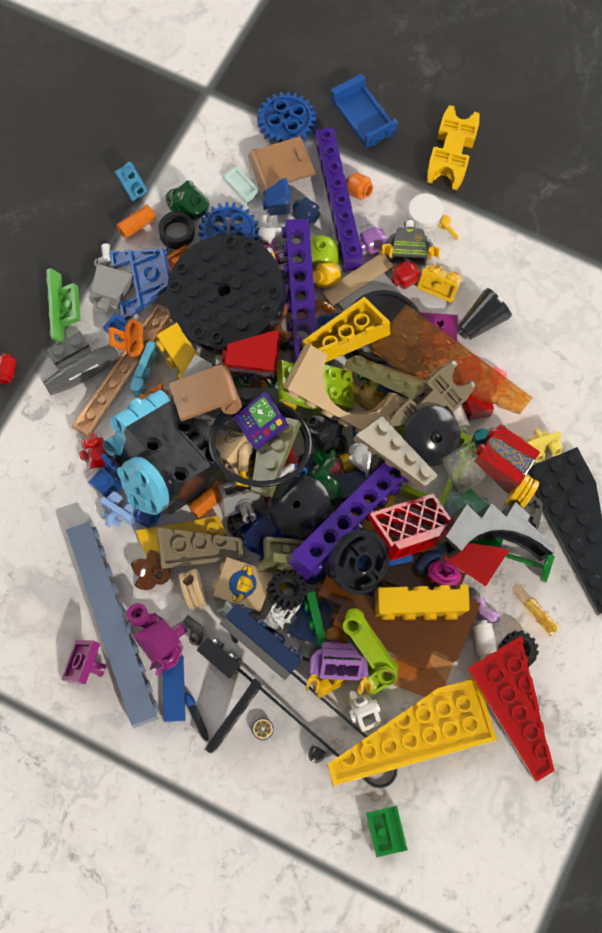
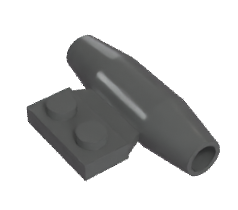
[43,331,120,396]

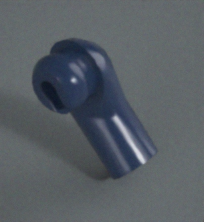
[414,550,441,575]

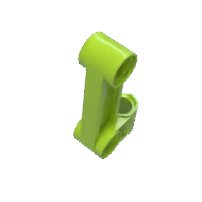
[343,608,399,695]

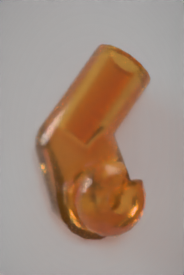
[315,299,337,317]
[325,626,351,643]

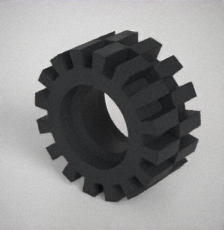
[266,569,307,611]
[499,630,539,667]

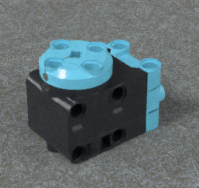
[103,390,221,515]

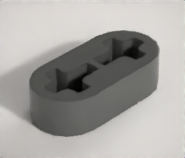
[523,497,543,530]

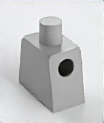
[91,264,134,313]

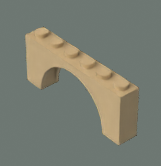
[282,344,404,433]

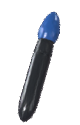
[185,692,209,741]

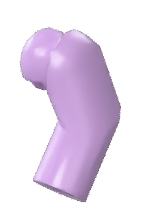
[475,598,501,624]

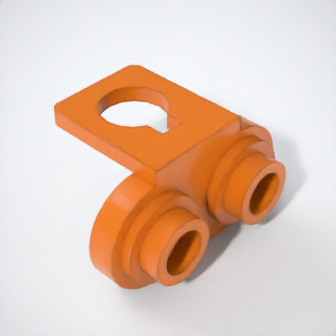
[108,319,145,357]

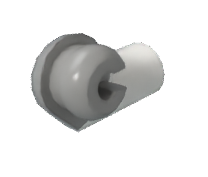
[94,244,111,267]

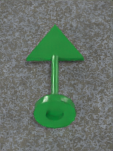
[469,538,555,583]

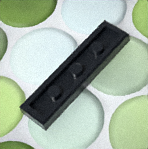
[205,677,264,754]

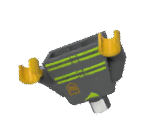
[380,220,440,265]

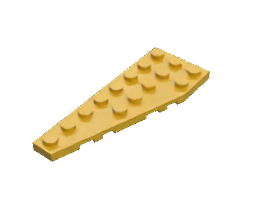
[327,679,497,786]

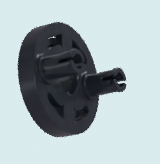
[326,529,389,595]

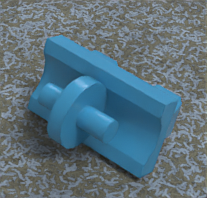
[114,162,147,201]

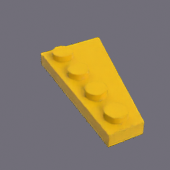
[135,516,227,557]

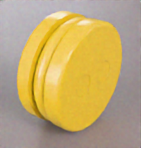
[504,474,539,508]

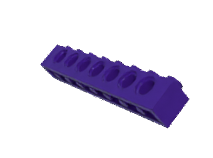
[315,127,363,272]
[281,219,317,364]
[288,463,409,580]

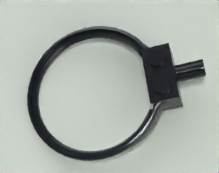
[208,374,312,487]

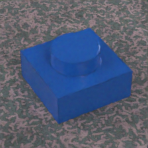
[103,313,128,341]
[89,467,118,496]

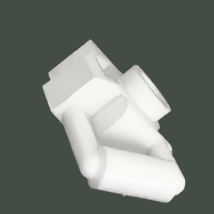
[263,587,304,634]

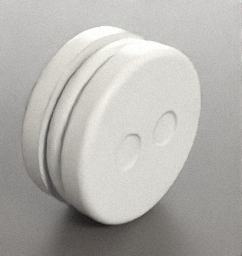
[407,194,443,231]

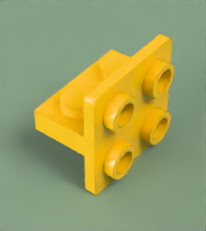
[417,263,463,303]

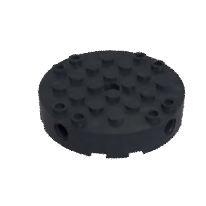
[166,234,286,354]

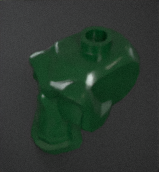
[166,180,210,220]
[308,450,343,506]

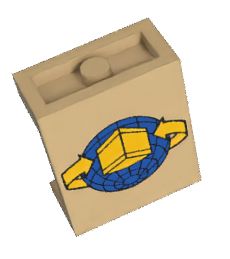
[211,557,274,616]

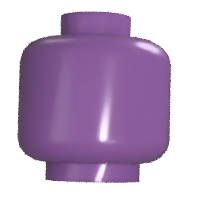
[360,227,387,255]

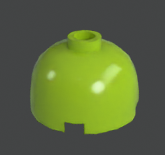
[310,235,340,270]

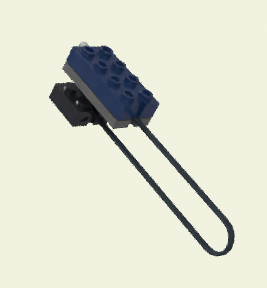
[197,599,398,788]

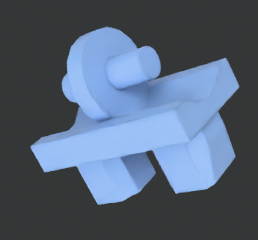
[100,491,138,527]

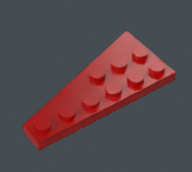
[467,636,555,782]

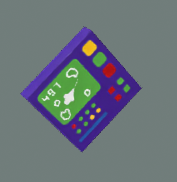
[234,392,288,450]

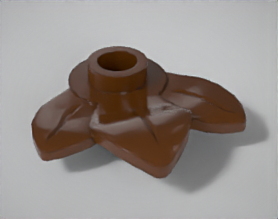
[131,550,171,590]

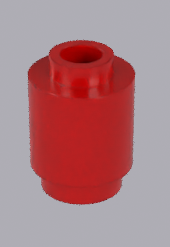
[0,353,16,384]

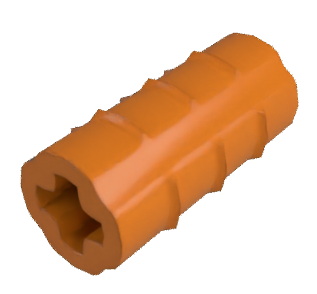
[116,204,156,239]
[187,479,224,519]

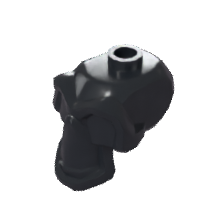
[304,413,349,458]

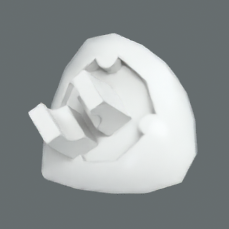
[258,214,285,247]

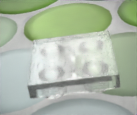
[442,441,487,496]

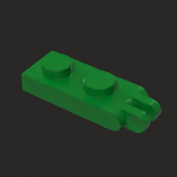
[303,591,327,649]

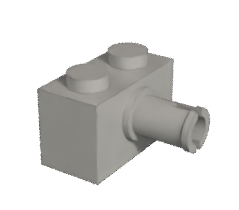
[218,477,265,523]

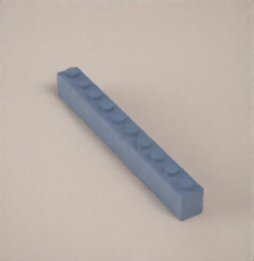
[66,521,160,728]

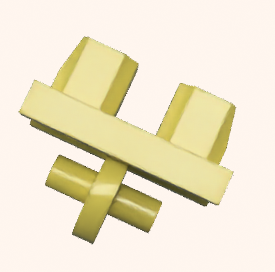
[527,429,563,463]

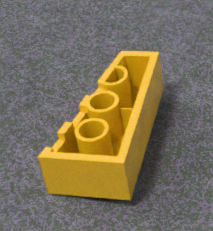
[302,297,390,363]
[155,323,198,380]
[375,585,470,620]

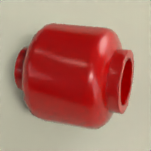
[391,261,420,289]

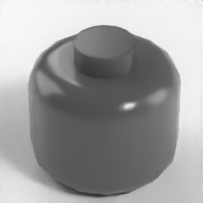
[298,639,319,662]

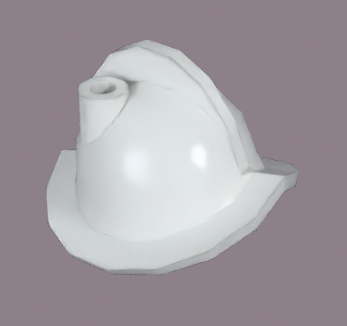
[348,443,383,480]

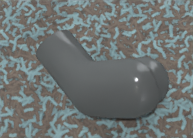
[182,615,203,645]

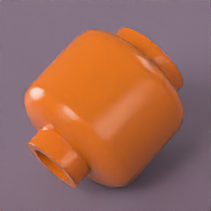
[346,172,373,200]

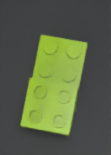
[276,360,355,413]

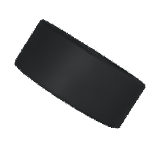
[158,211,195,250]

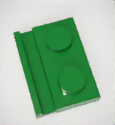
[366,806,408,858]

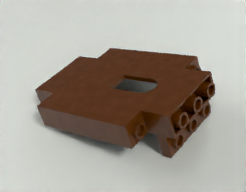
[315,530,481,671]

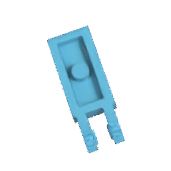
[130,341,159,397]

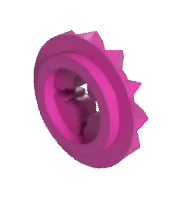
[428,561,461,587]

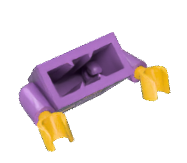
[305,639,373,695]

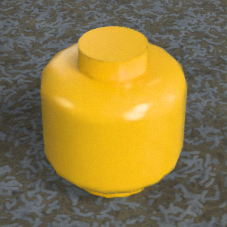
[313,262,341,288]

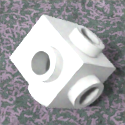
[348,694,382,732]

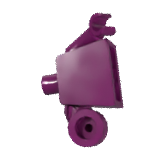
[127,603,188,676]

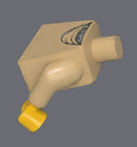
[216,430,254,487]

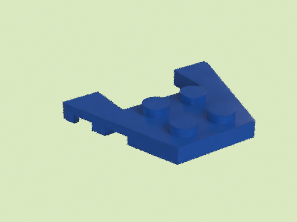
[109,248,170,321]

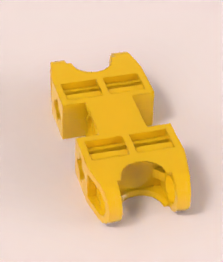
[427,105,480,190]

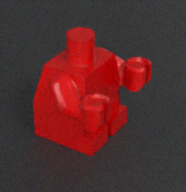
[79,433,111,469]

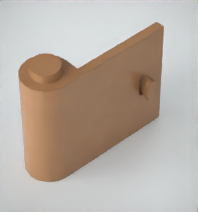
[248,136,316,196]
[169,365,242,422]

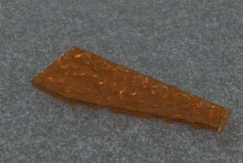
[370,305,533,415]

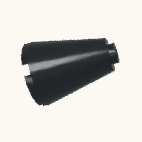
[458,288,512,340]

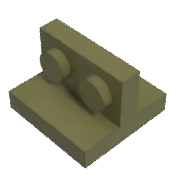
[258,537,305,574]

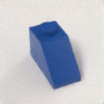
[262,178,290,217]

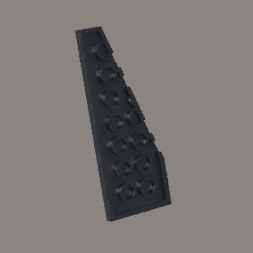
[527,447,602,616]

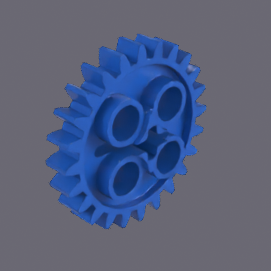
[257,92,316,143]
[198,202,260,241]

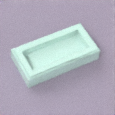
[223,166,261,204]

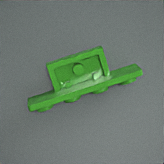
[46,268,81,343]

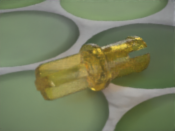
[524,597,560,636]

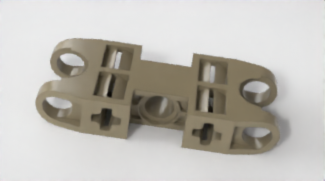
[386,359,476,427]

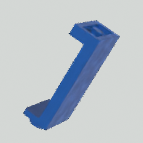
[330,73,398,148]

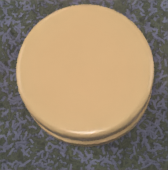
[179,569,208,610]

